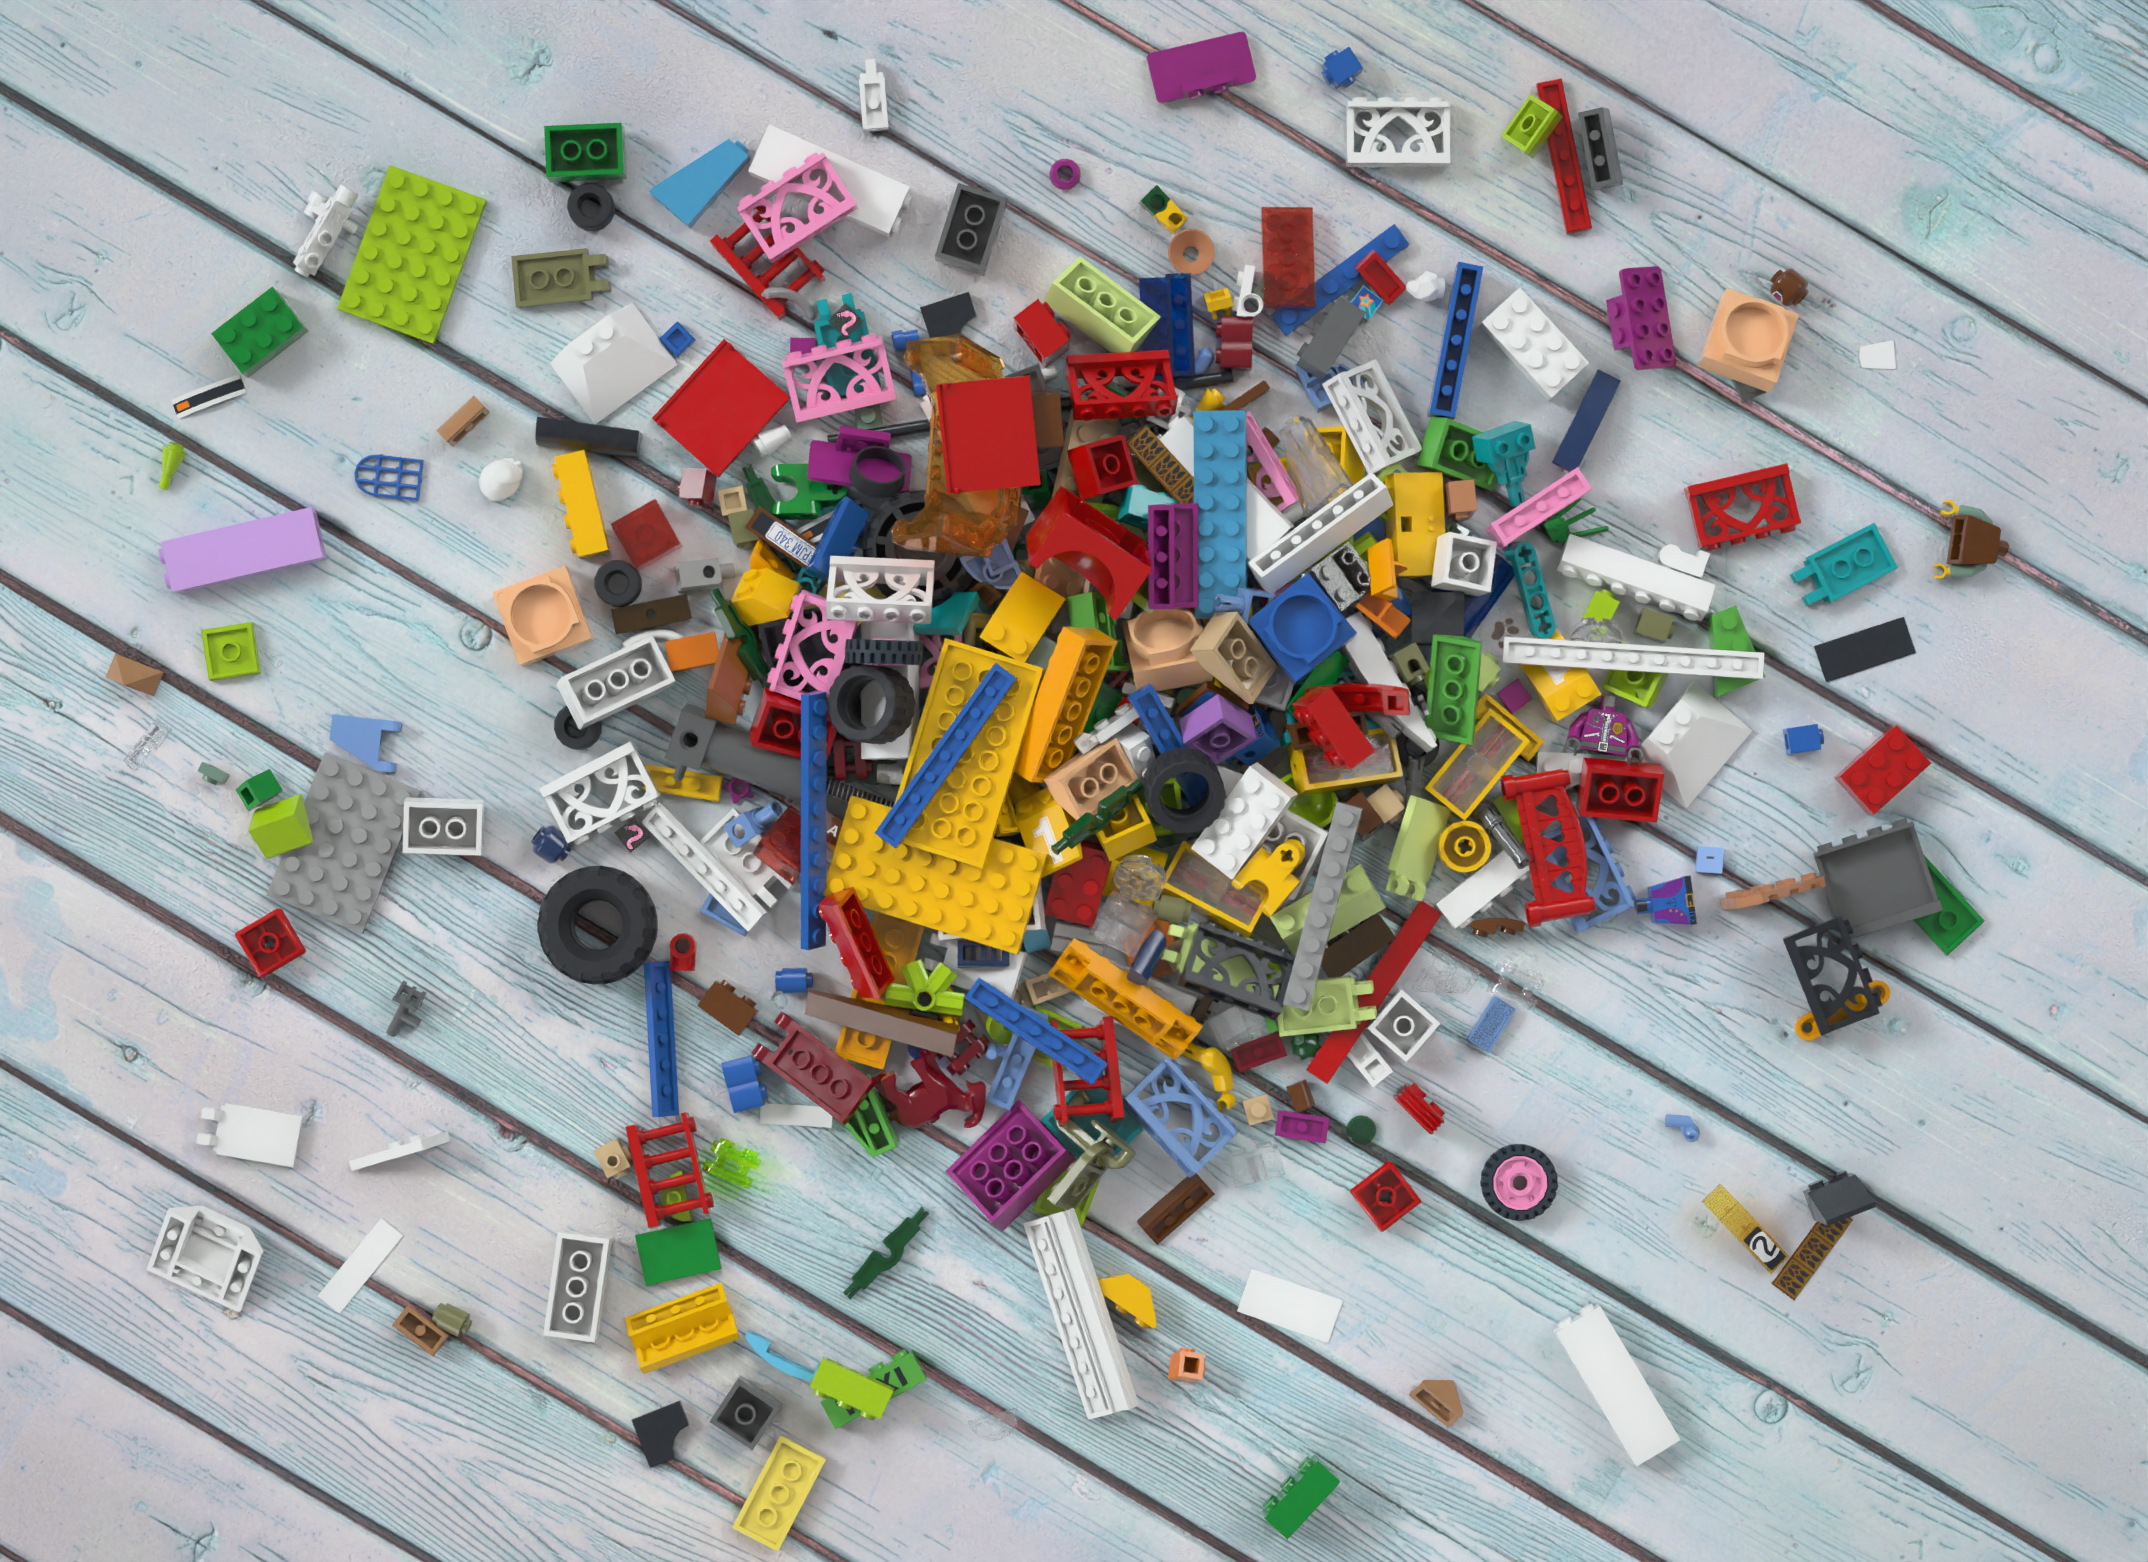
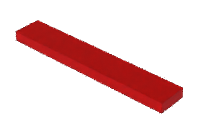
[1536,78,1592,234]

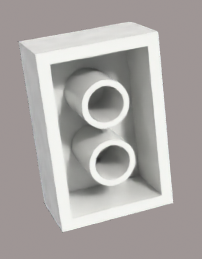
[403,797,484,855]

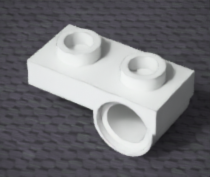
[1232,265,1263,319]

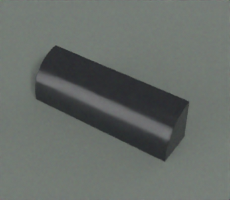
[535,417,642,459]

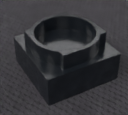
[757,607,852,692]

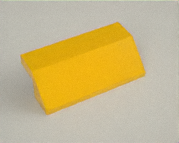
[625,1282,740,1374]

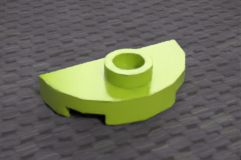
[661,1170,692,1221]

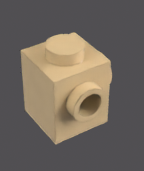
[1366,784,1405,825]
[594,1138,633,1180]

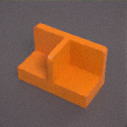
[1355,588,1411,640]
[665,632,719,673]

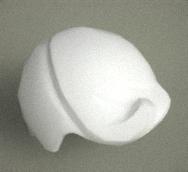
[479,458,523,501]

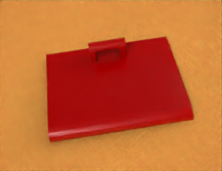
[652,339,791,478]
[936,375,1041,494]

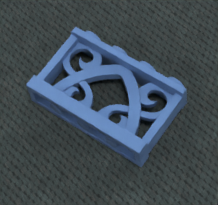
[1542,816,1636,933]
[1122,1057,1238,1178]

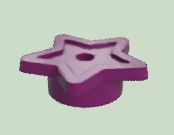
[722,777,754,804]

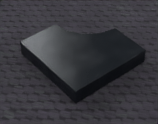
[920,292,977,357]
[631,1400,689,1468]

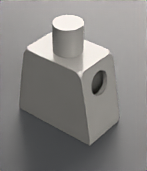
[674,558,735,593]

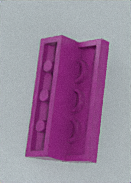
[1148,503,1198,610]

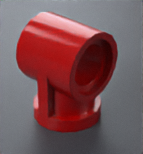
[669,933,697,971]

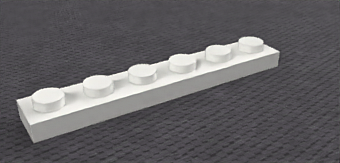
[641,803,767,932]

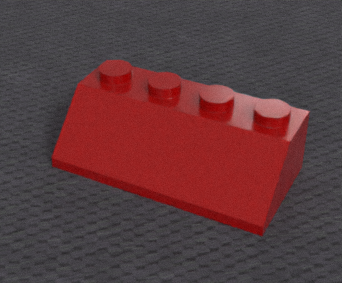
[818,887,895,999]

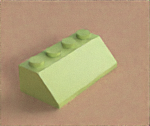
[1043,256,1161,353]
[1270,863,1386,956]

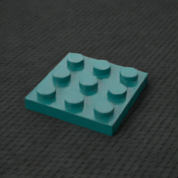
[1041,1073,1144,1160]

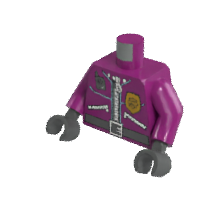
[1562,695,1643,765]

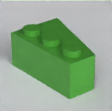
[1067,592,1131,675]
[1707,605,1766,698]
[845,1073,900,1157]

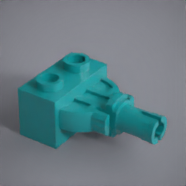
[1472,421,1536,506]

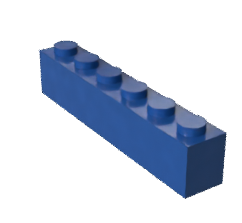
[1427,262,1484,420]

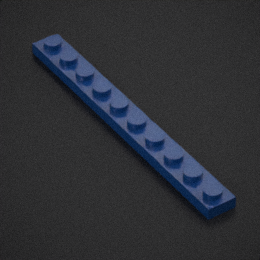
[801,691,827,950]

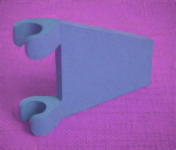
[330,714,402,773]

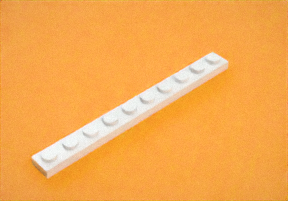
[1503,637,1764,679]

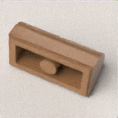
[437,396,490,447]
[392,1305,449,1357]

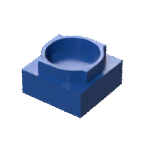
[1247,573,1357,686]

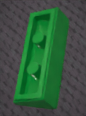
[1286,651,1350,717]

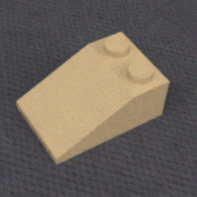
[1190,612,1277,704]

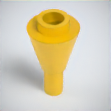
[1190,388,1226,421]

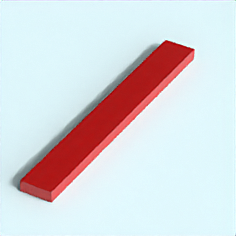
[1306,901,1442,1084]

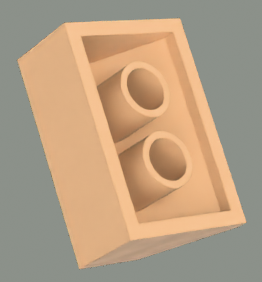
[1043,737,1139,820]

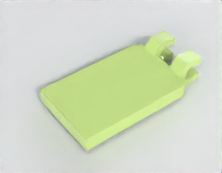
[1386,795,1451,902]
[1160,922,1267,993]
[1273,976,1377,1037]

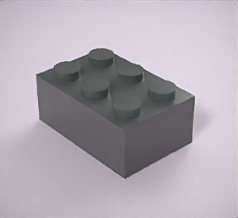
[935,183,1007,276]

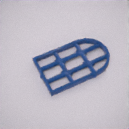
[354,454,424,501]

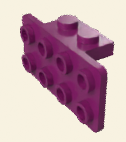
[1147,32,1256,104]
[1606,266,1676,370]
[807,426,912,494]

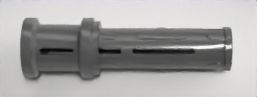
[1472,800,1532,869]

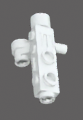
[293,184,359,278]

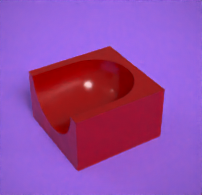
[1026,486,1152,620]

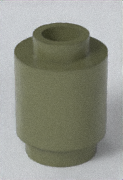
[1153,894,1192,924]
[432,1303,472,1337]

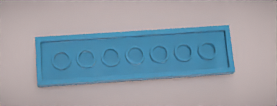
[1193,410,1247,619]

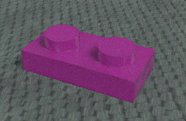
[1274,1110,1330,1143]

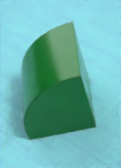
[236,769,283,811]

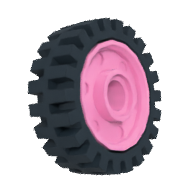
[845,639,923,666]
[1480,1144,1558,1221]

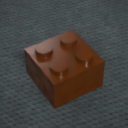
[1032,389,1064,448]

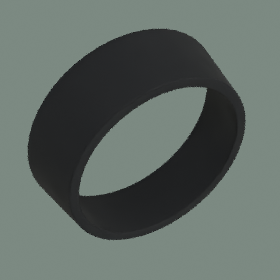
[849,446,905,498]

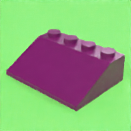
[945,1100,1076,1231]

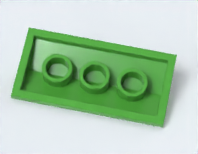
[1425,634,1483,745]

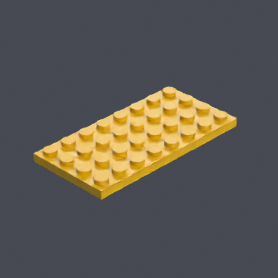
[894,638,1045,869]
[823,795,1048,954]

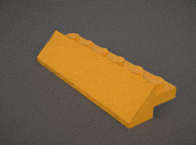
[1048,938,1202,1061]

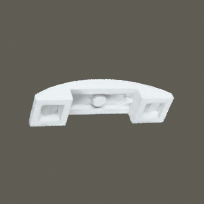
[1328,1031,1393,1087]

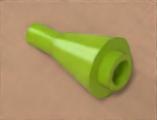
[158,442,188,490]

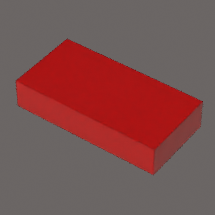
[1354,250,1406,305]

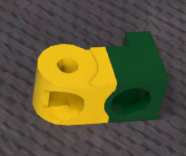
[1138,185,1188,235]

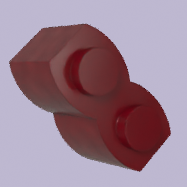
[1215,316,1253,371]

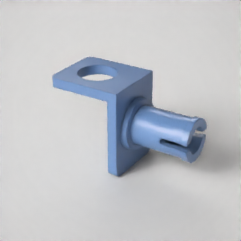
[1214,587,1275,624]
[724,801,783,848]

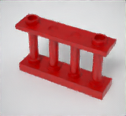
[710,206,825,321]
[1050,1016,1124,1127]
[625,1112,714,1229]

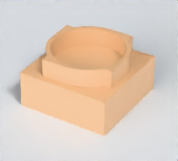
[1697,288,1799,393]
[493,566,595,666]
[1122,607,1213,691]

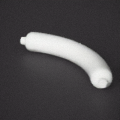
[621,628,683,649]

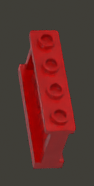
[1064,350,1178,421]
[1684,463,1801,551]

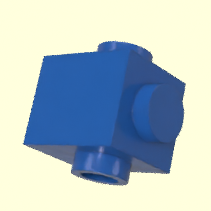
[1321,47,1363,89]

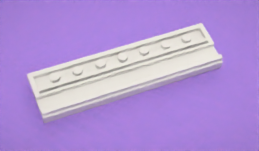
[1023,1208,1139,1420]

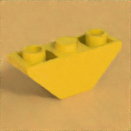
[1097,1272,1157,1329]

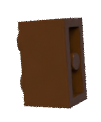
[697,980,759,1036]

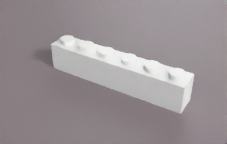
[1248,472,1393,594]
[1556,534,1716,621]

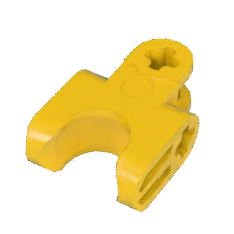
[1231,839,1306,917]

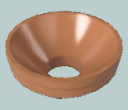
[1168,229,1215,276]

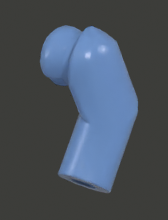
[1180,347,1214,378]
[1665,1114,1700,1142]

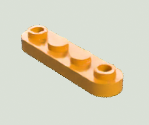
[1794,980,1890,1041]

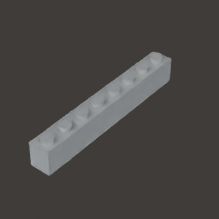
[1283,801,1363,1011]

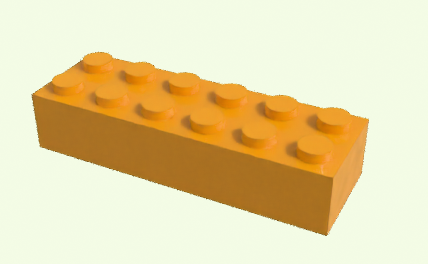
[1014,627,1118,782]

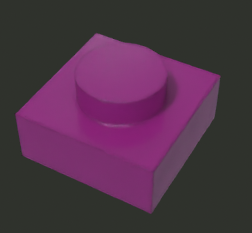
[790,337,817,365]

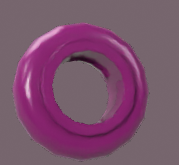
[1049,158,1081,190]

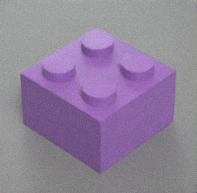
[1179,694,1256,765]

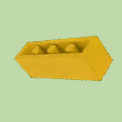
[552,450,611,559]

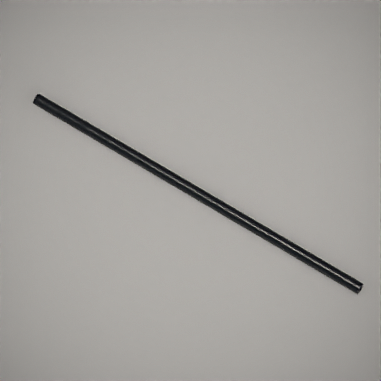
[827,370,1234,443]

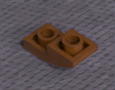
[1468,918,1526,938]

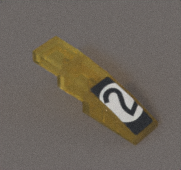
[1701,1184,1789,1274]

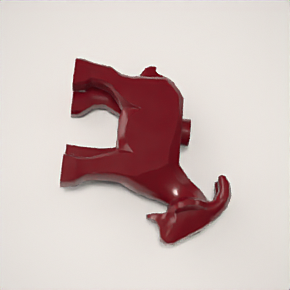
[871,1049,986,1128]

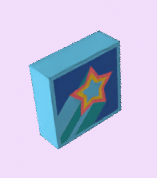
[1350,285,1384,322]

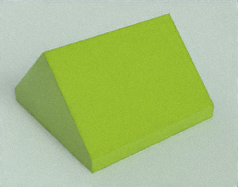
[1501,94,1563,159]
[248,794,314,859]

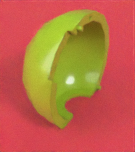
[1281,773,1338,829]

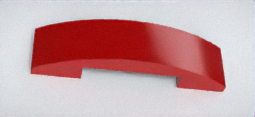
[1306,683,1410,716]

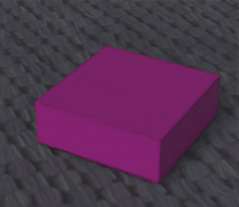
[1496,679,1533,714]

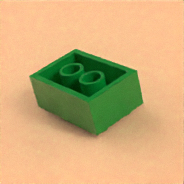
[544,122,627,182]
[211,287,309,378]
[1262,1454,1340,1540]

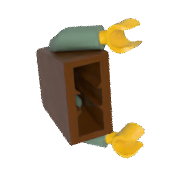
[1933,500,2009,579]

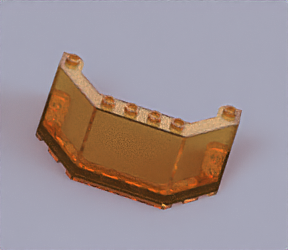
[892,334,1022,558]

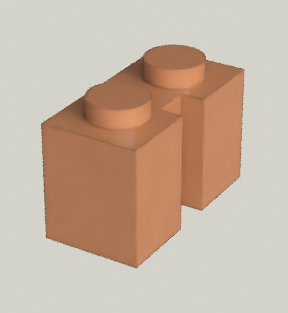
[1444,479,1477,521]

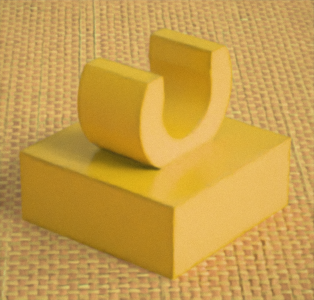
[1203,287,1233,320]

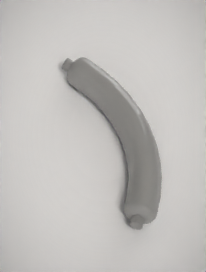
[762,287,816,320]

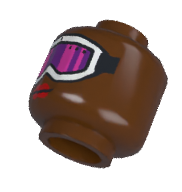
[1770,268,1809,306]

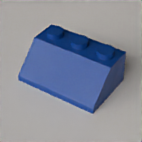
[805,496,869,583]

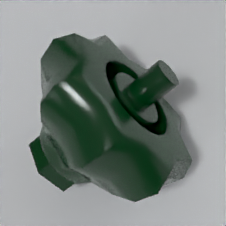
[1291,1033,1321,1060]

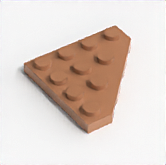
[1719,872,1826,909]

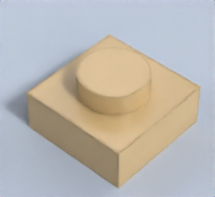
[717,486,748,517]
[1242,1094,1274,1126]

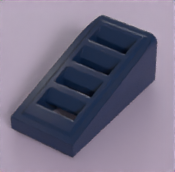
[957,940,1009,968]

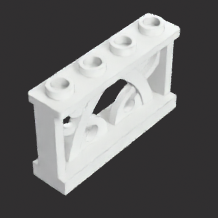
[1346,97,1450,167]
[1322,359,1422,474]
[826,556,935,624]
[539,741,662,846]

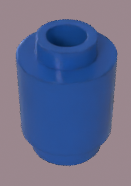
[775,968,813,994]

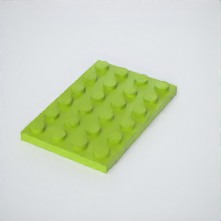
[337,165,487,345]

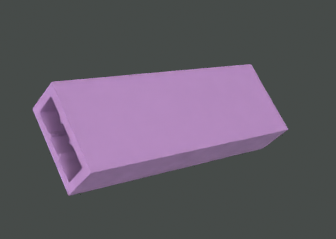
[159,507,327,594]

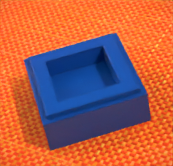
[659,321,696,358]

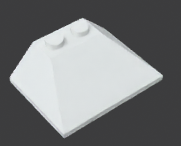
[550,303,678,425]
[1631,681,1752,809]
[146,1206,264,1313]

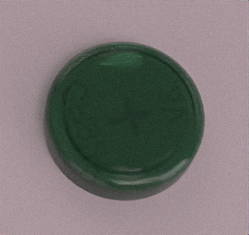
[1346,1115,1376,1145]

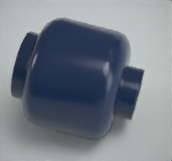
[531,826,571,864]

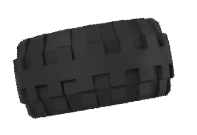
[863,490,981,608]
[537,866,658,985]

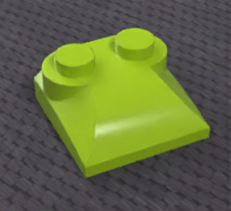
[1601,642,1669,709]

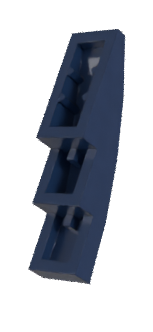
[1552,369,1621,472]

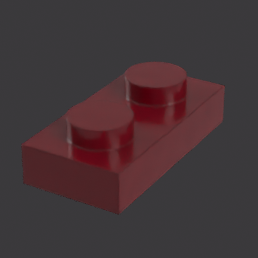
[1230,1031,1287,1073]

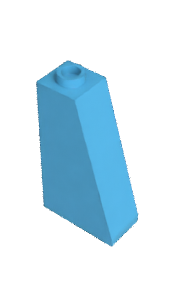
[649,139,750,229]

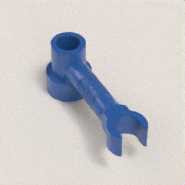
[891,330,925,396]

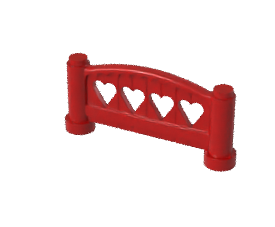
[1500,769,1596,928]

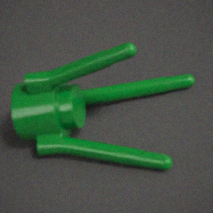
[1543,498,1609,544]

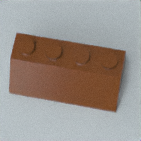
[705,624,763,725]

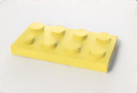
[732,1435,827,1552]

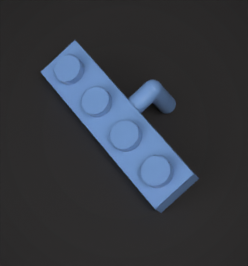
[986,1006,1049,1111]

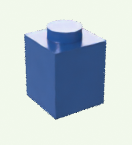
[1783,724,1824,755]

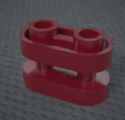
[833,732,873,781]
[936,1019,990,1076]

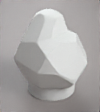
[1406,271,1445,302]

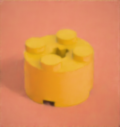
[1437,821,1491,873]

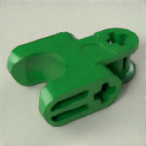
[771,464,848,520]

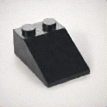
[1803,1171,1876,1226]

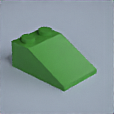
[1415,417,1497,491]

